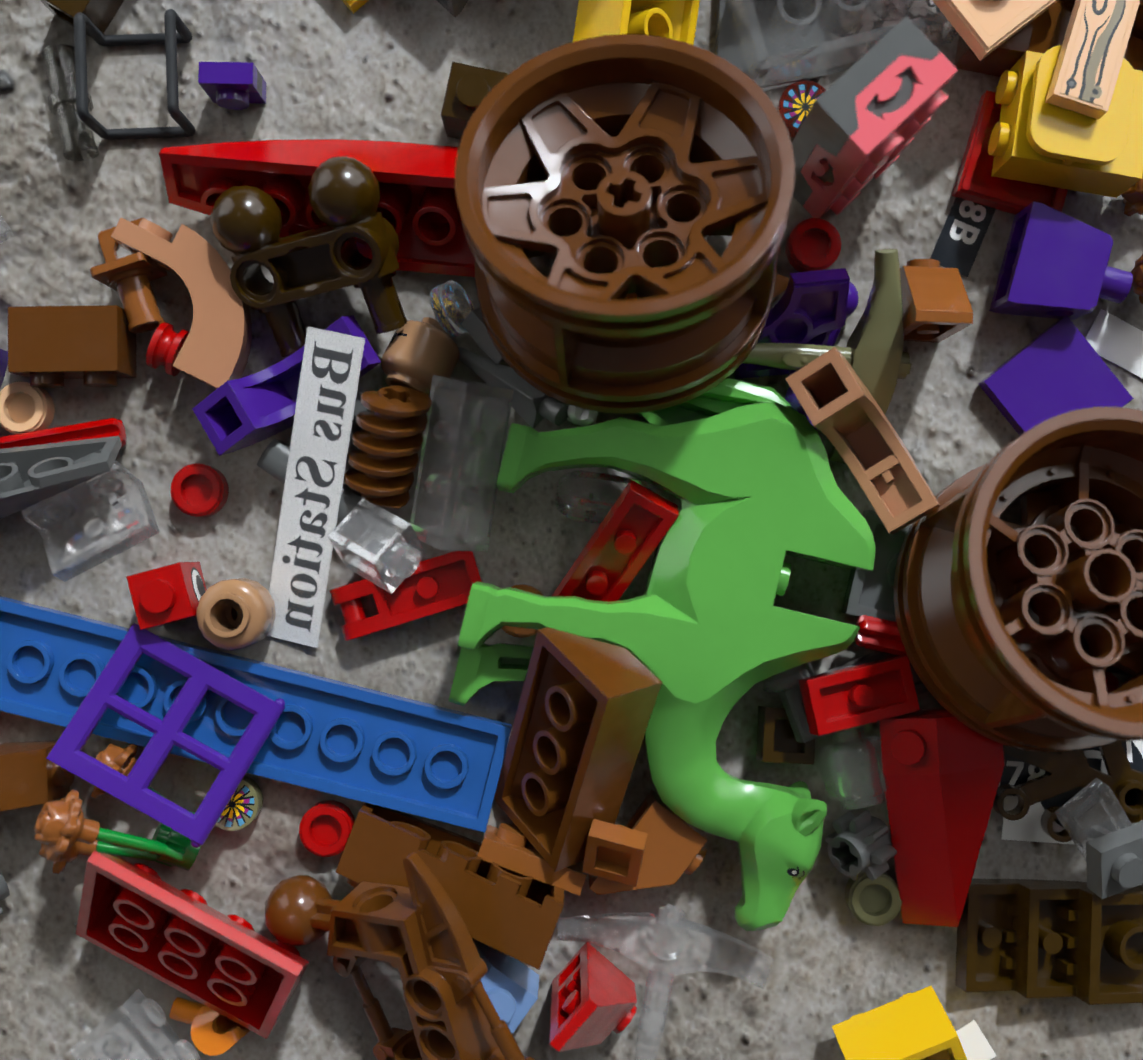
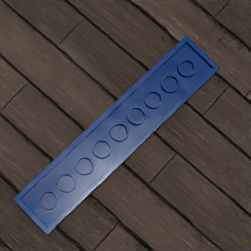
[0,596,512,833]

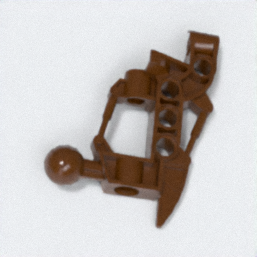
[265,852,535,1060]

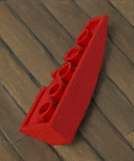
[159,139,475,277]

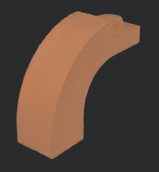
[111,217,252,389]
[785,347,941,535]

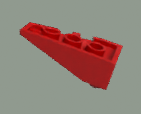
[880,709,1005,927]

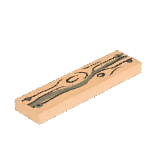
[1045,0,1140,120]

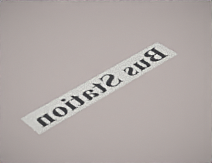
[267,326,365,648]

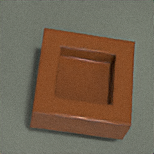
[582,819,648,887]

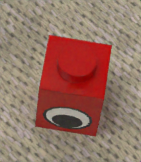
[126,562,207,630]

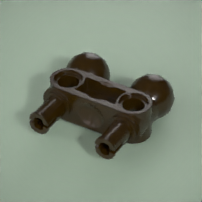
[210,157,408,357]

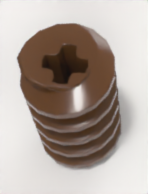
[344,385,432,508]

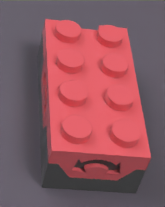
[792,15,958,218]

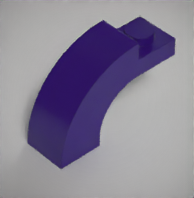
[192,315,381,456]

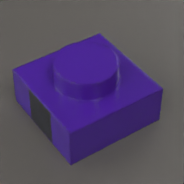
[198,62,267,110]

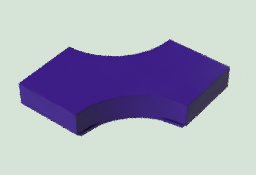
[733,268,850,379]

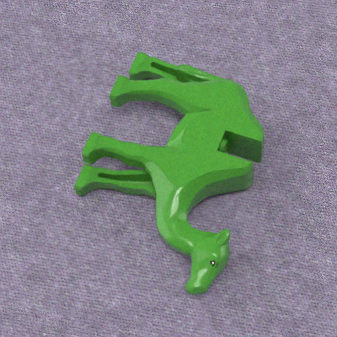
[449,378,876,931]

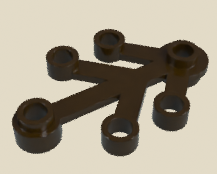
[993,740,1143,842]

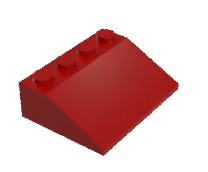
[76,851,309,1039]

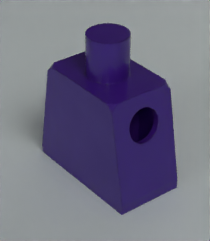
[989,201,1133,320]

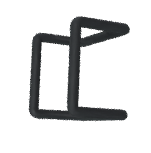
[74,9,196,140]

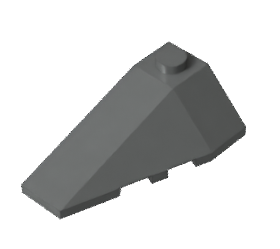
[0,436,122,519]

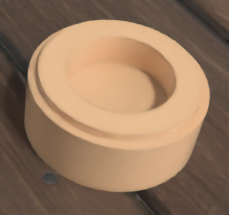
[0,382,55,434]

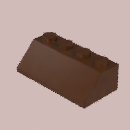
[494,627,662,872]

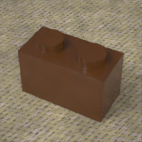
[8,305,137,388]

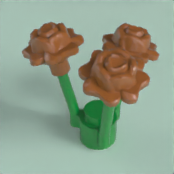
[34,743,201,874]

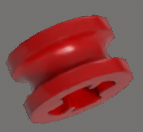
[146,322,189,377]

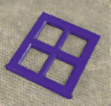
[46,623,286,848]

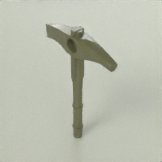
[742,249,912,464]

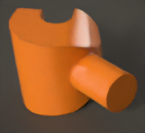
[169,997,251,1056]

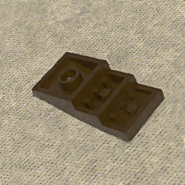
[955,879,1143,1005]

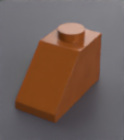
[900,259,973,343]
[588,790,708,895]

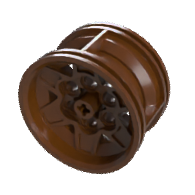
[455,34,795,414]
[894,407,1143,753]

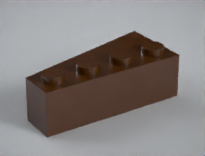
[336,803,564,970]

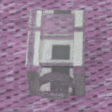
[328,498,426,594]

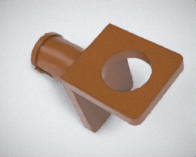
[90,218,167,333]

